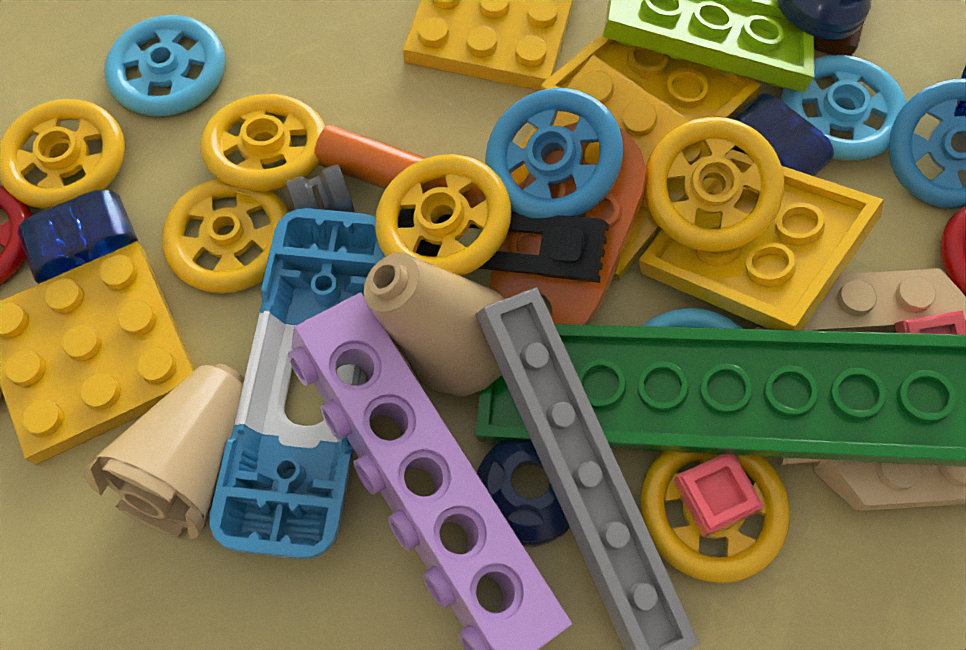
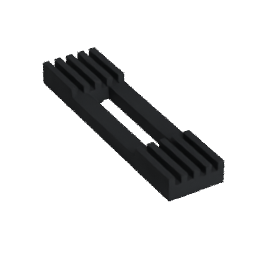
[398,209,609,283]

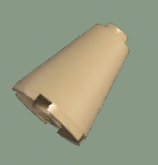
[364,253,504,397]
[84,364,244,539]

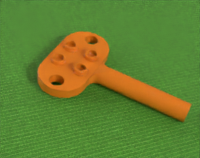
[314,122,647,325]

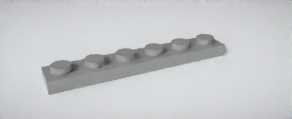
[475,287,699,650]

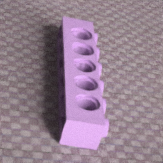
[288,292,572,650]

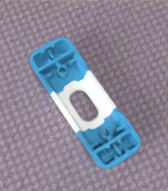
[210,208,385,560]

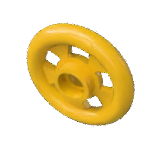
[200,94,325,191]
[0,99,125,210]
[645,117,784,252]
[375,154,511,276]
[162,178,289,293]
[640,451,790,583]

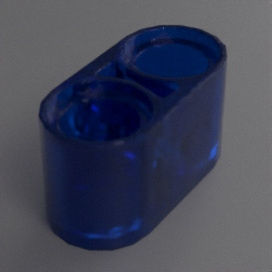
[731,93,834,177]
[17,190,139,284]

